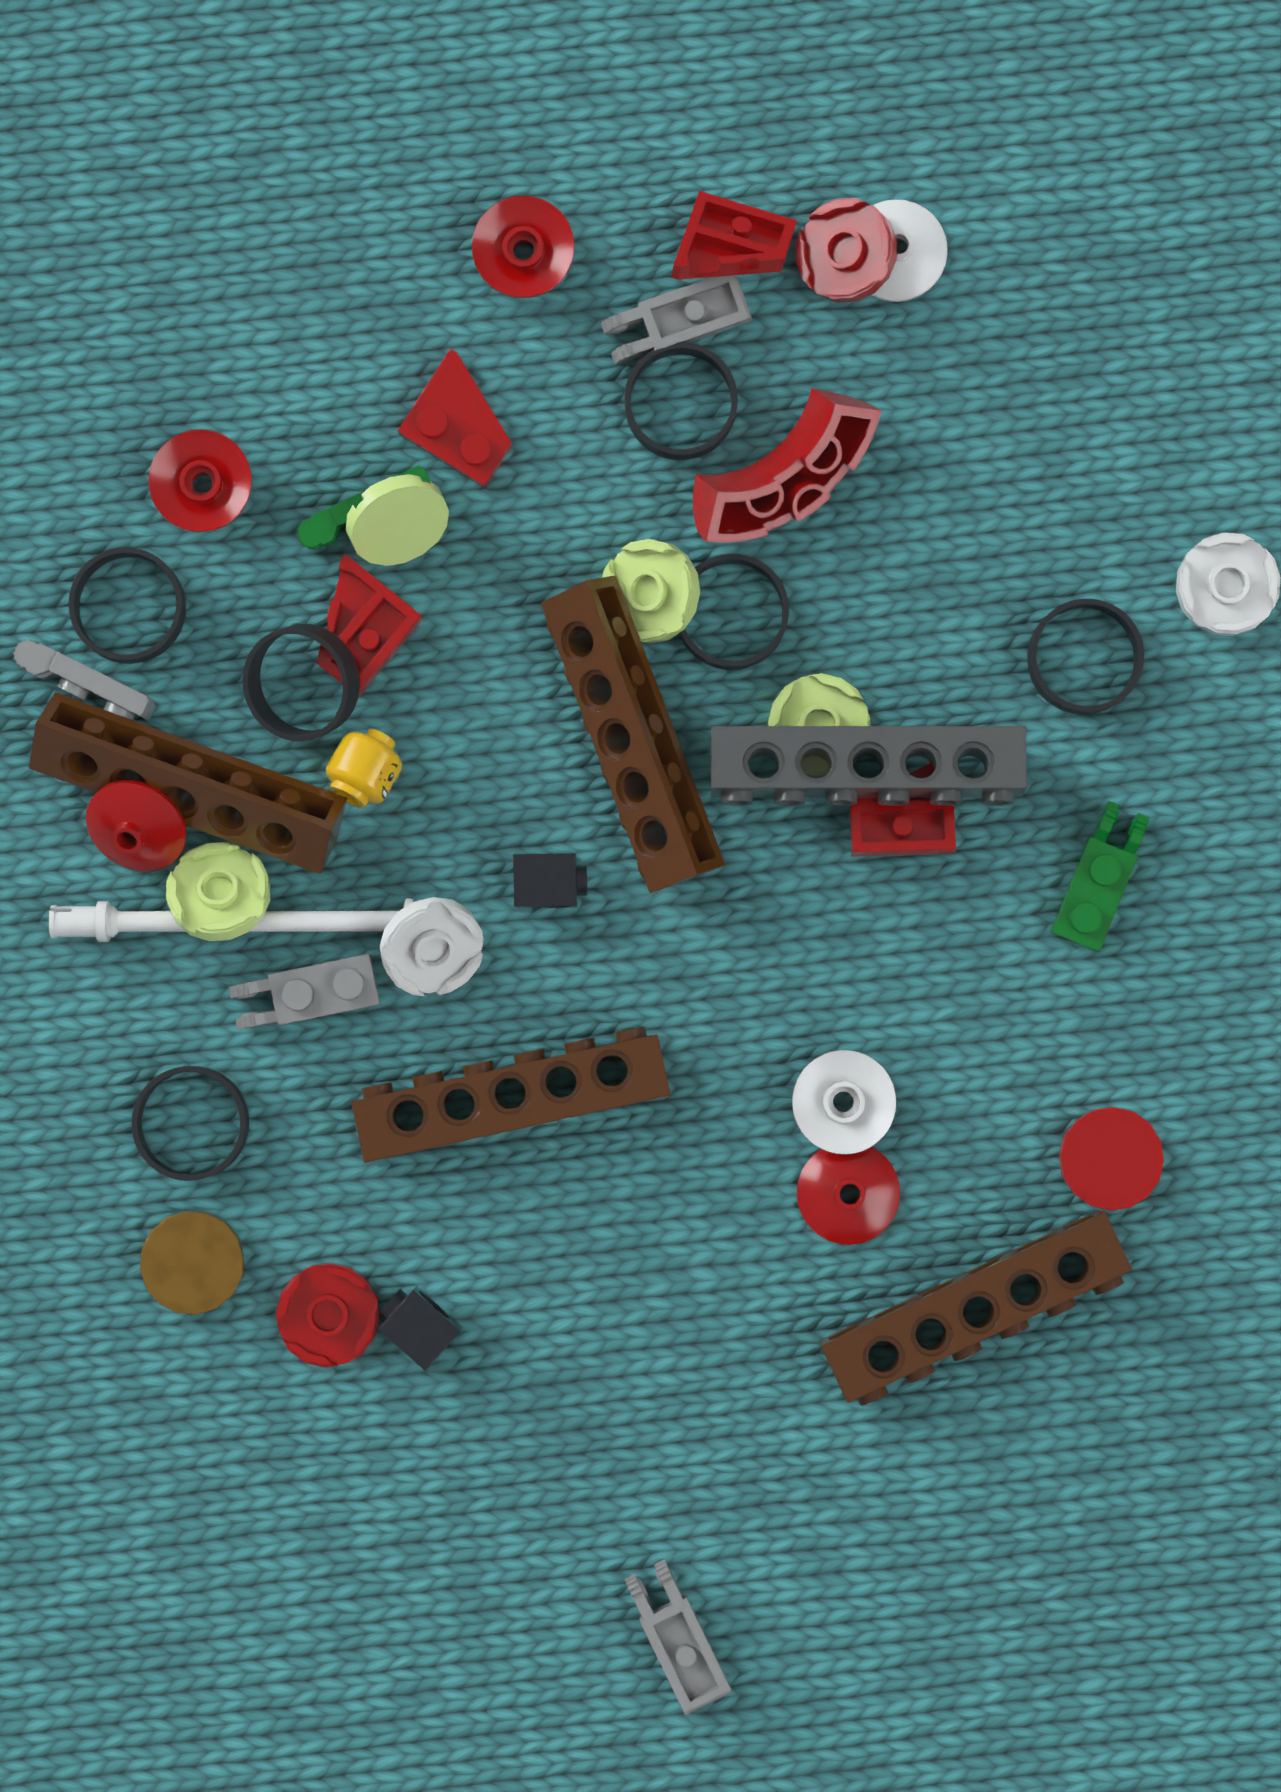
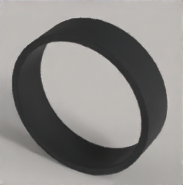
[625,343,738,460]
[68,547,186,664]
[679,554,789,670]
[1027,599,1144,715]
[243,624,360,741]
[132,1066,250,1181]

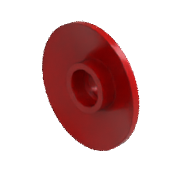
[472,195,574,298]
[148,429,252,533]
[86,780,187,872]
[797,1147,900,1245]

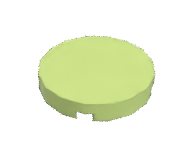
[346,474,449,566]
[602,539,700,643]
[768,673,871,777]
[166,842,270,941]

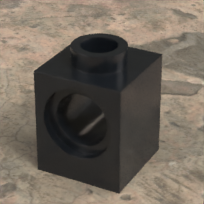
[513,853,587,908]
[379,1286,463,1371]

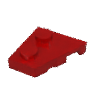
[671,191,797,280]
[398,348,512,489]
[316,554,424,698]
[849,763,956,857]

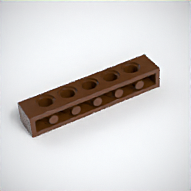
[540,575,725,893]
[29,692,347,874]
[351,1026,671,1163]
[818,1210,1132,1406]

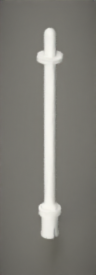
[49,899,414,942]

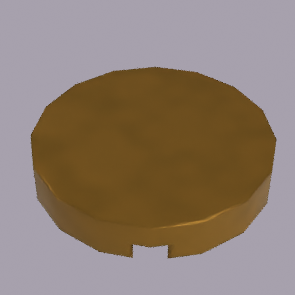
[140,1211,245,1315]

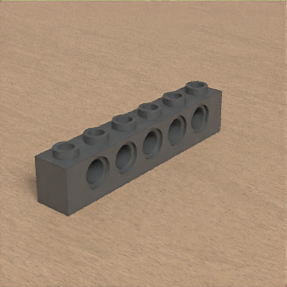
[710,726,1027,806]

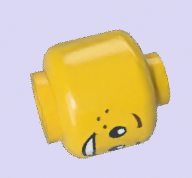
[326,728,403,809]

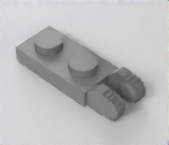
[601,275,752,365]
[12,639,157,721]
[229,954,381,1030]
[625,1559,732,1715]

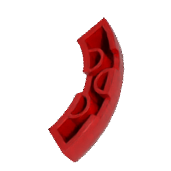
[693,388,882,543]

